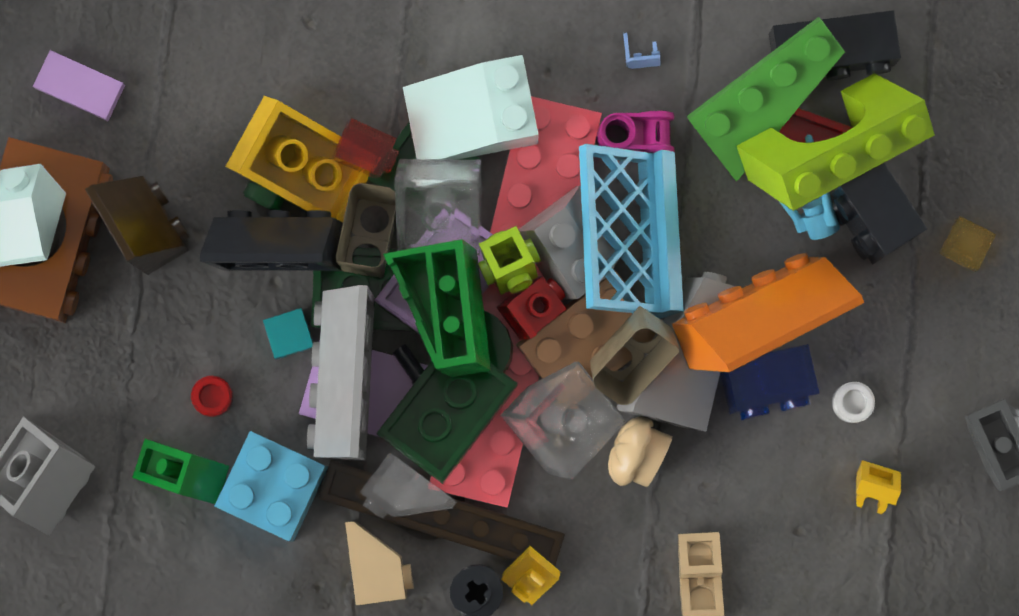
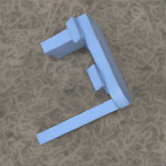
[623,33,660,69]

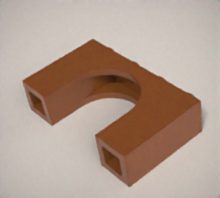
[0,137,113,323]

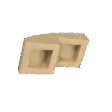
[678,532,724,616]

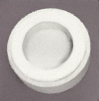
[832,382,875,423]

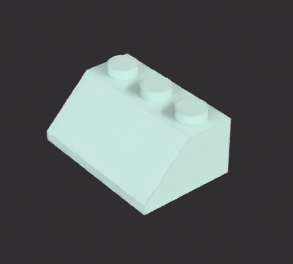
[0,164,66,267]

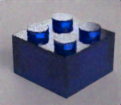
[720,344,820,420]

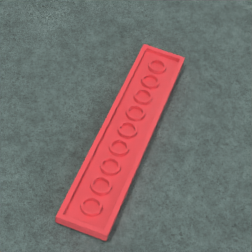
[428,96,602,508]

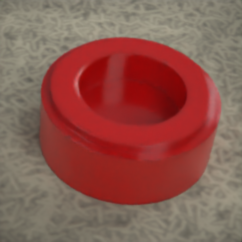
[191,376,233,417]

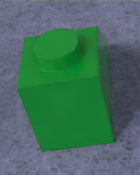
[132,439,229,504]

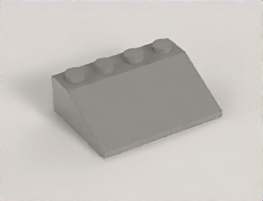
[307,285,375,460]

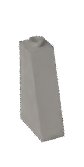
[616,272,735,432]

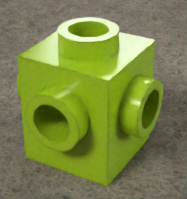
[477,226,541,295]

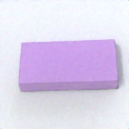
[33,50,125,121]

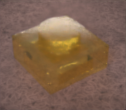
[939,216,996,272]

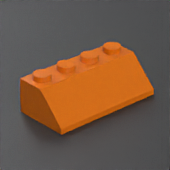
[672,253,864,372]

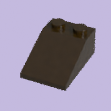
[85,176,190,275]

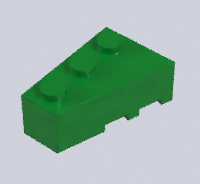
[383,239,491,377]

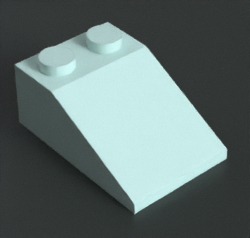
[403,55,539,167]

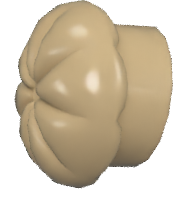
[608,416,673,487]

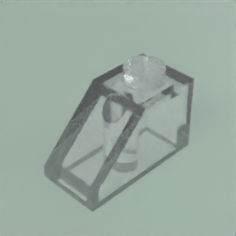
[360,452,458,519]

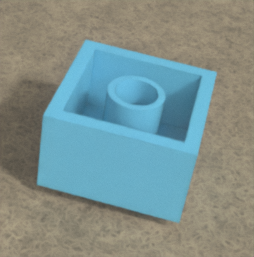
[214,431,328,542]

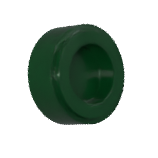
[243,181,285,210]

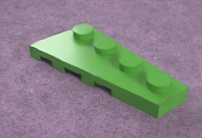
[687,17,845,182]

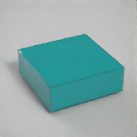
[263,308,313,360]

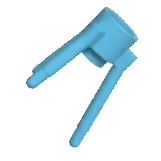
[779,134,840,240]

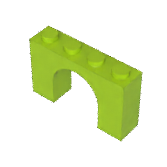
[737,73,935,211]

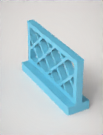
[579,144,684,319]

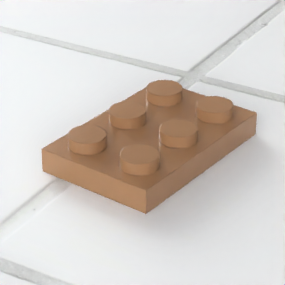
[516,271,656,411]

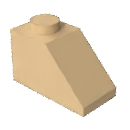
[345,521,414,605]

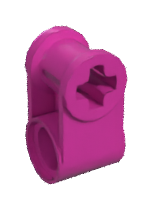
[596,111,675,153]

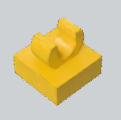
[856,460,901,514]
[501,546,561,605]

